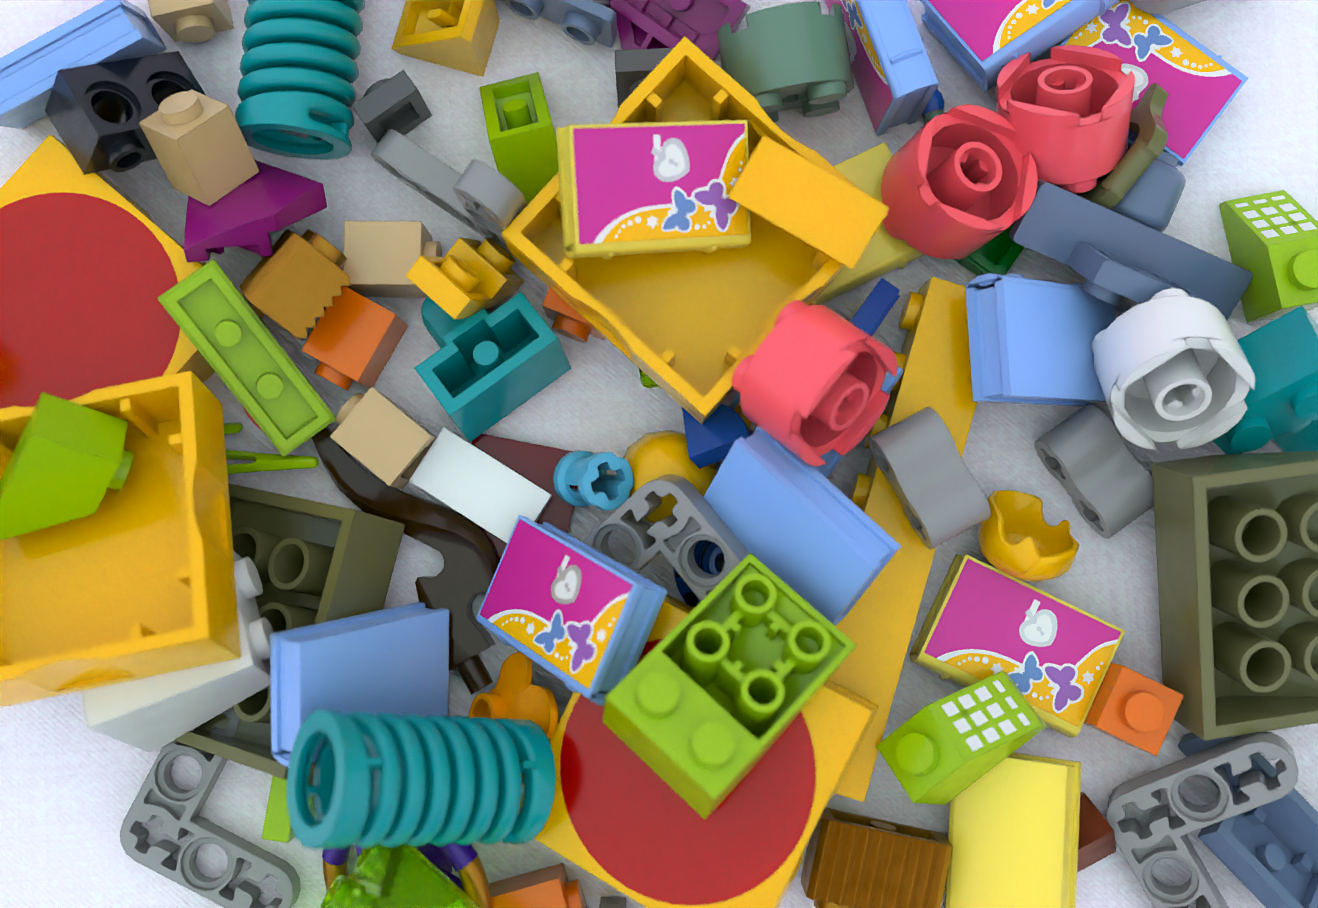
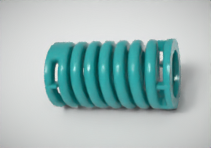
[235,0,365,160]
[287,710,556,849]

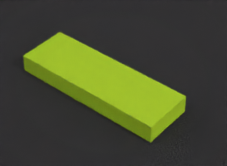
[157,259,336,457]

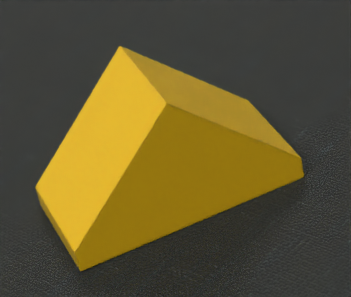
[391,0,500,77]

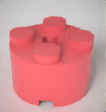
[996,45,1135,193]
[881,104,1038,260]
[732,300,898,466]

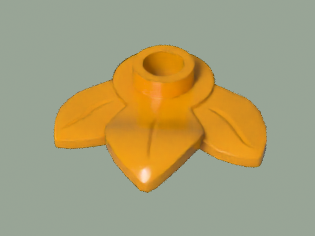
[468,652,559,786]

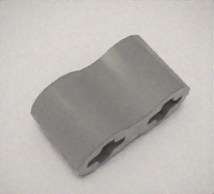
[1034,404,1154,539]
[868,407,991,550]

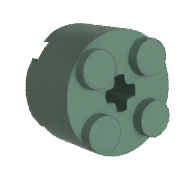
[716,1,854,123]

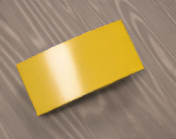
[727,136,890,269]
[405,237,525,320]

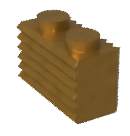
[239,229,350,338]
[801,807,953,908]

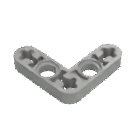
[370,128,527,257]
[583,474,749,601]
[120,708,301,908]
[1106,731,1299,908]

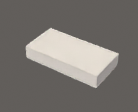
[409,427,553,543]

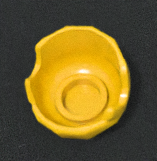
[623,430,718,524]
[977,490,1079,582]

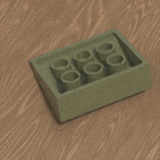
[1152,451,1318,741]
[174,483,405,780]

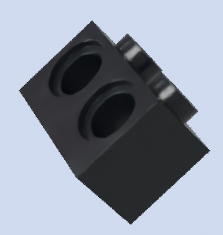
[45,51,206,175]

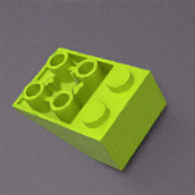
[602,553,857,820]

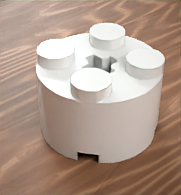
[1092,288,1255,450]

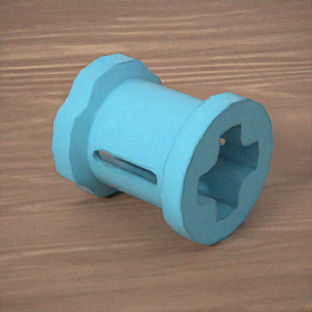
[553,450,634,511]

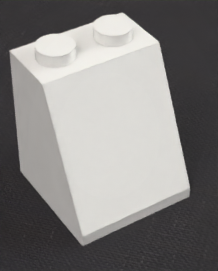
[81,551,274,752]

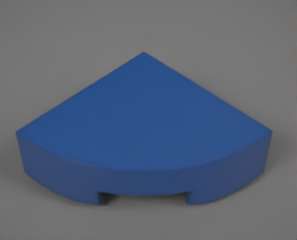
[849,278,900,336]
[682,404,753,469]

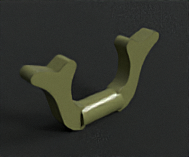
[1074,83,1169,209]

